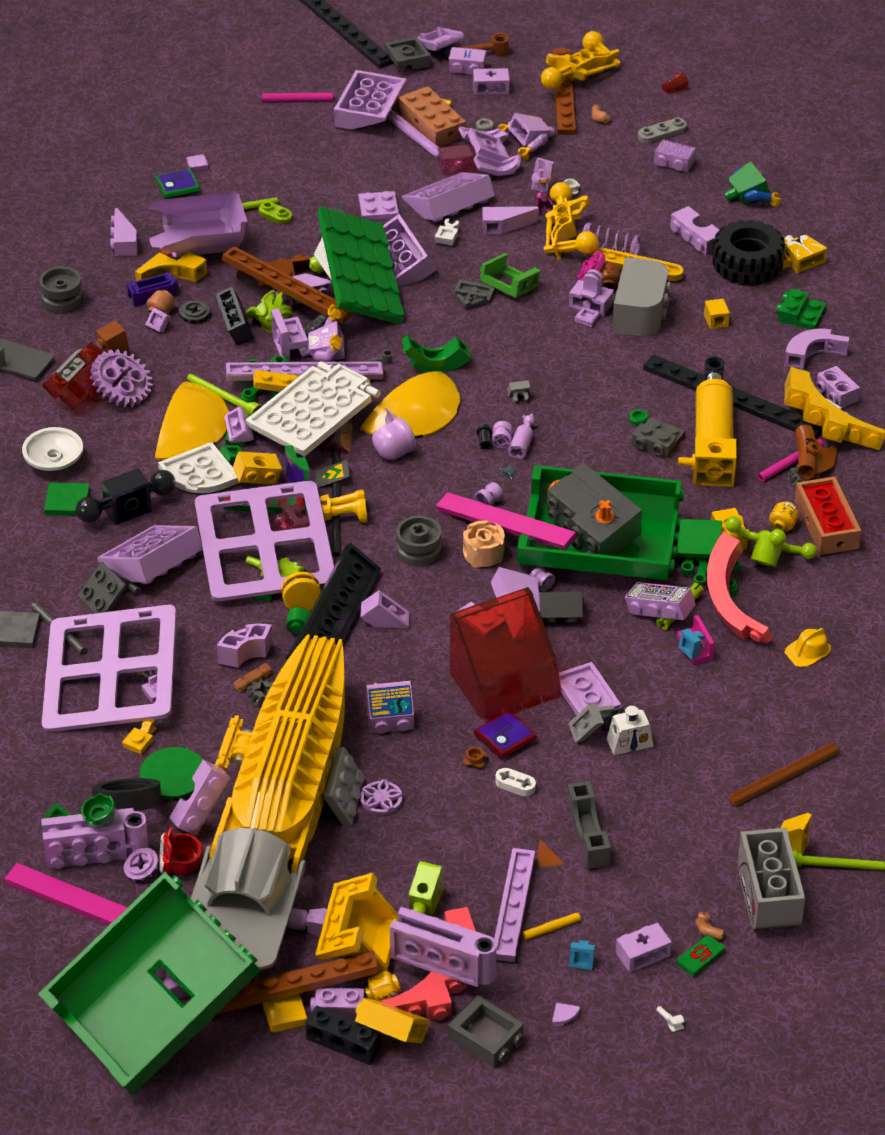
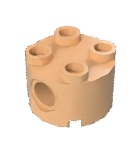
[463,520,505,568]

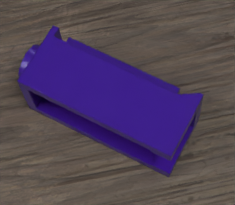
[126,271,178,307]

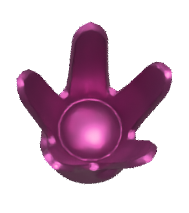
[534,192,554,216]

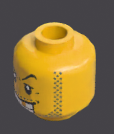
[769,502,799,532]
[365,971,402,1001]

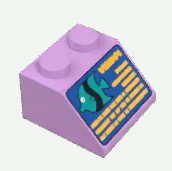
[367,681,414,734]

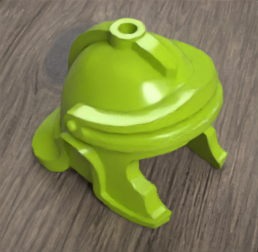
[246,290,293,333]

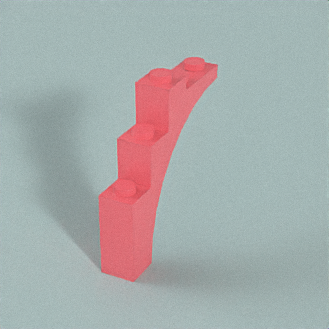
[379,907,476,1021]

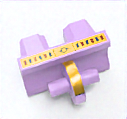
[531,158,555,194]

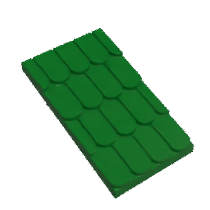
[314,206,404,324]

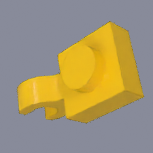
[122,720,157,755]

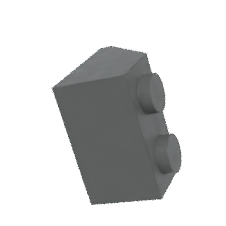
[539,592,583,622]

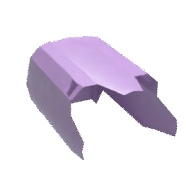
[148,191,248,257]

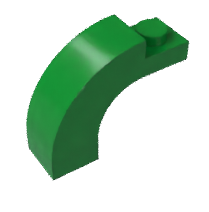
[402,335,472,372]

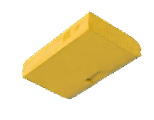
[262,994,308,1032]

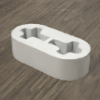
[495,768,536,797]

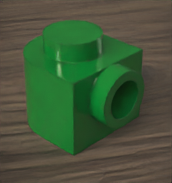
[286,607,310,635]

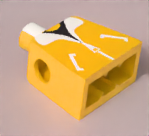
[784,235,827,274]

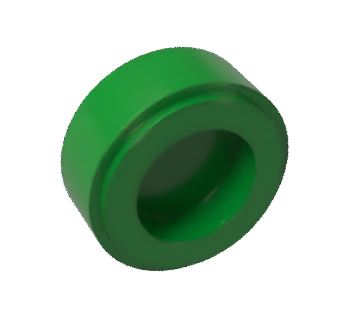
[629,409,649,426]

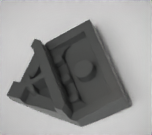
[453,279,495,307]

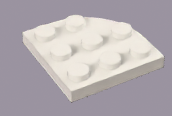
[158,442,239,493]

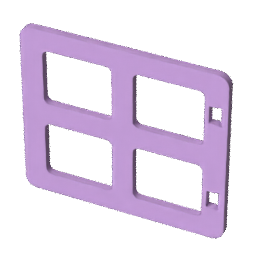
[195,481,334,601]
[42,605,177,732]

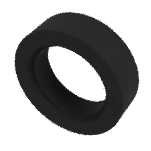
[92,778,161,811]

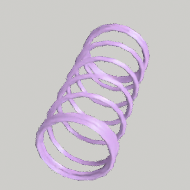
[582,222,641,255]

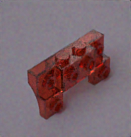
[41,341,104,410]

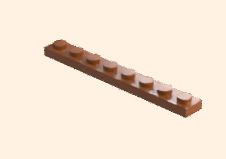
[553,48,576,135]
[222,246,354,324]
[189,950,379,1015]

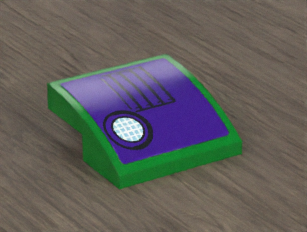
[154,169,200,198]
[285,445,310,483]

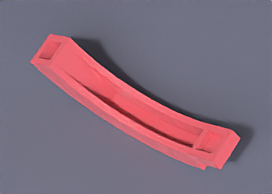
[707,532,772,644]

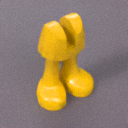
[319,489,367,523]

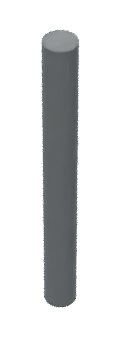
[31,602,87,655]

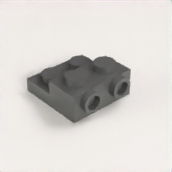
[385,37,432,70]
[632,418,685,458]

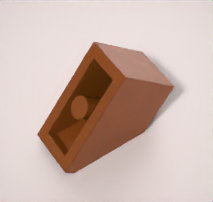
[96,321,131,357]

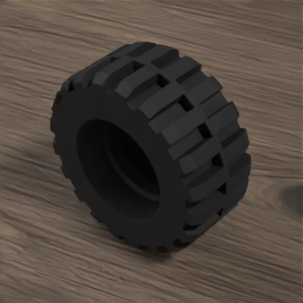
[712,219,785,285]

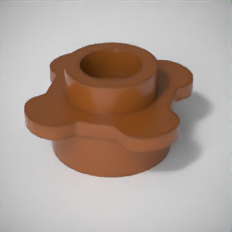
[463,747,487,768]

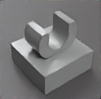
[507,380,530,403]

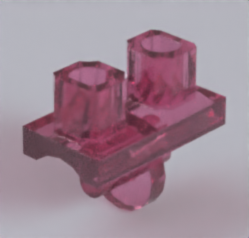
[274,501,310,531]

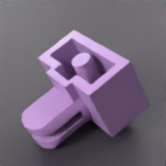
[569,269,614,317]

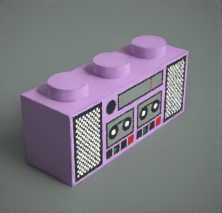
[625,582,696,620]

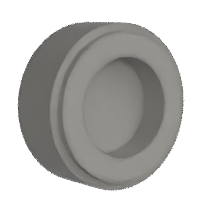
[476,119,493,131]

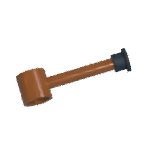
[443,33,509,60]

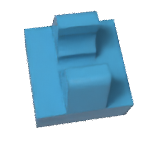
[678,628,705,659]
[569,940,595,970]

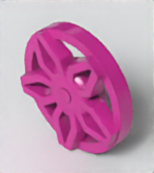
[577,251,605,281]

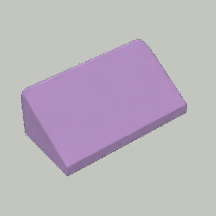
[224,406,254,443]

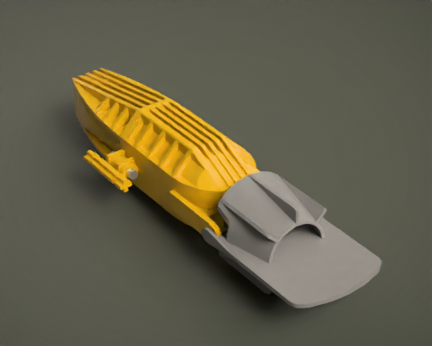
[191,634,345,970]

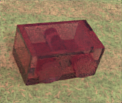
[438,144,477,175]

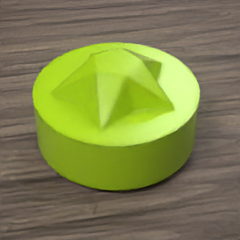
[310,256,324,274]

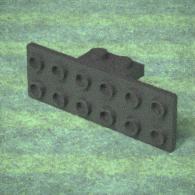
[0,338,55,380]

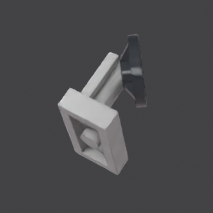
[568,703,625,743]

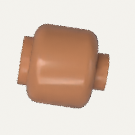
[146,290,175,314]

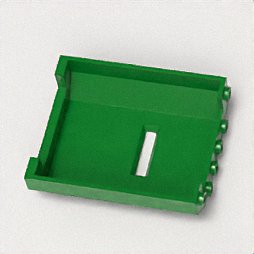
[517,465,685,581]
[38,872,261,1096]

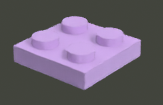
[358,191,399,220]

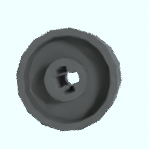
[39,266,83,313]
[396,516,442,567]

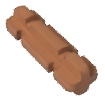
[234,663,272,692]

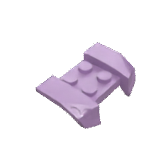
[458,126,521,176]

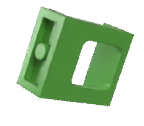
[480,253,541,298]

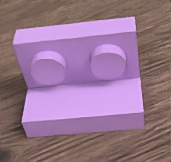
[271,308,308,361]

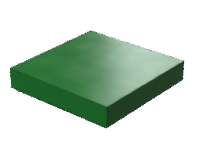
[44,483,90,516]
[677,519,723,558]

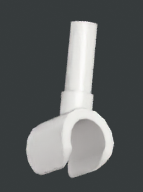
[656,1006,684,1031]

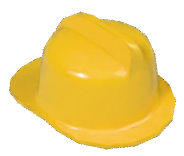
[784,628,831,667]

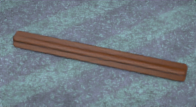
[729,742,839,806]

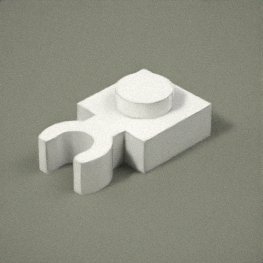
[435,219,459,246]

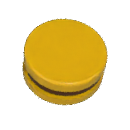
[281,572,321,611]

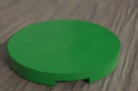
[140,747,203,801]

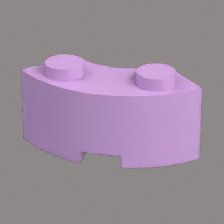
[217,624,273,668]

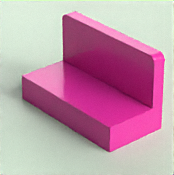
[677,615,714,665]

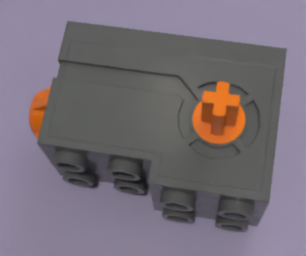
[547,463,642,556]

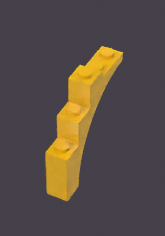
[784,367,885,451]

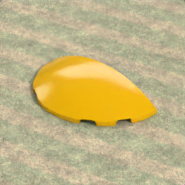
[360,371,460,437]
[155,381,229,460]

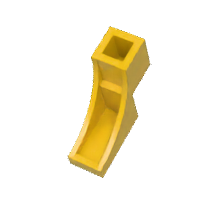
[135,252,207,283]

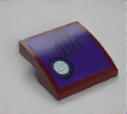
[473,711,537,758]

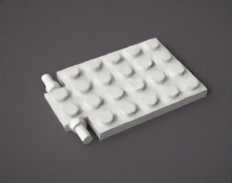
[245,361,381,457]

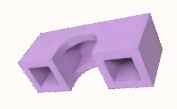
[670,206,719,255]
[169,759,230,836]

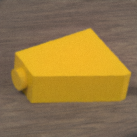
[355,998,431,1043]

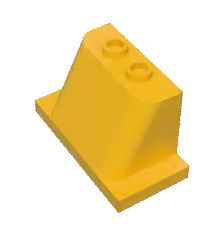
[315,873,397,973]

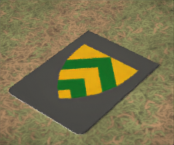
[316,460,349,488]

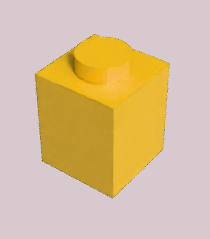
[704,299,730,329]

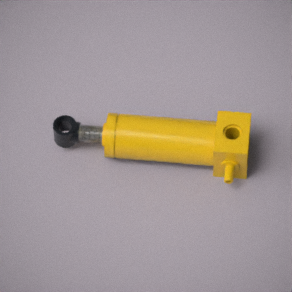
[678,356,736,487]

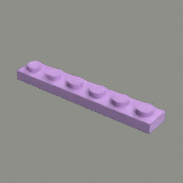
[494,848,535,962]

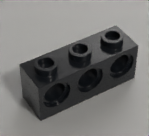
[215,286,254,345]
[305,1005,381,1065]

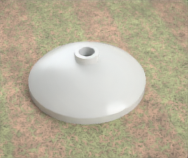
[22,427,83,471]

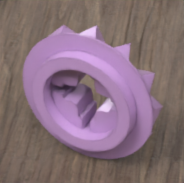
[124,848,160,882]

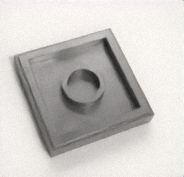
[0,611,40,648]

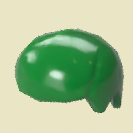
[81,793,116,828]

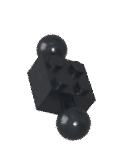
[75,468,176,525]

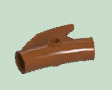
[795,425,837,479]

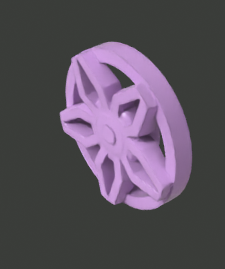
[360,779,402,815]

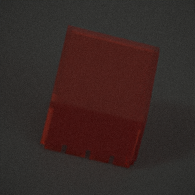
[450,587,562,722]

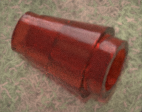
[661,73,689,94]

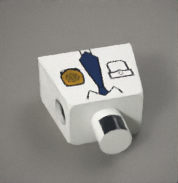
[607,706,653,755]

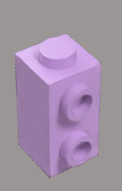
[310,988,364,1020]

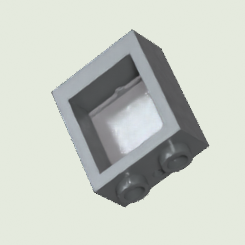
[448,996,524,1068]

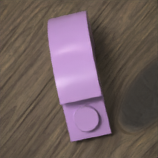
[784,329,849,369]

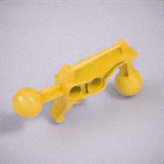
[541,31,620,89]
[544,182,599,260]

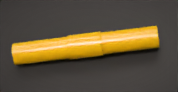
[522,912,581,940]

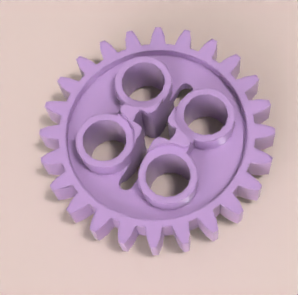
[90,349,153,407]

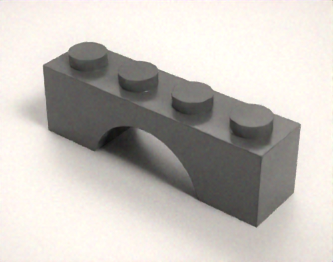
[567,781,611,869]

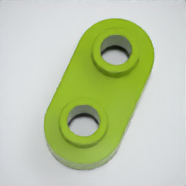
[259,202,292,225]

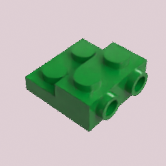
[776,289,826,330]

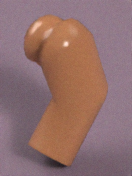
[592,105,610,124]
[696,912,724,941]

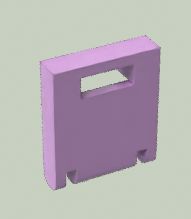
[418,27,464,51]

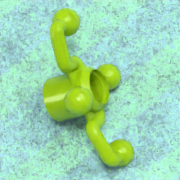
[725,516,817,568]

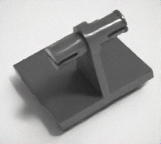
[78,562,141,614]

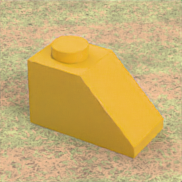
[776,813,812,854]

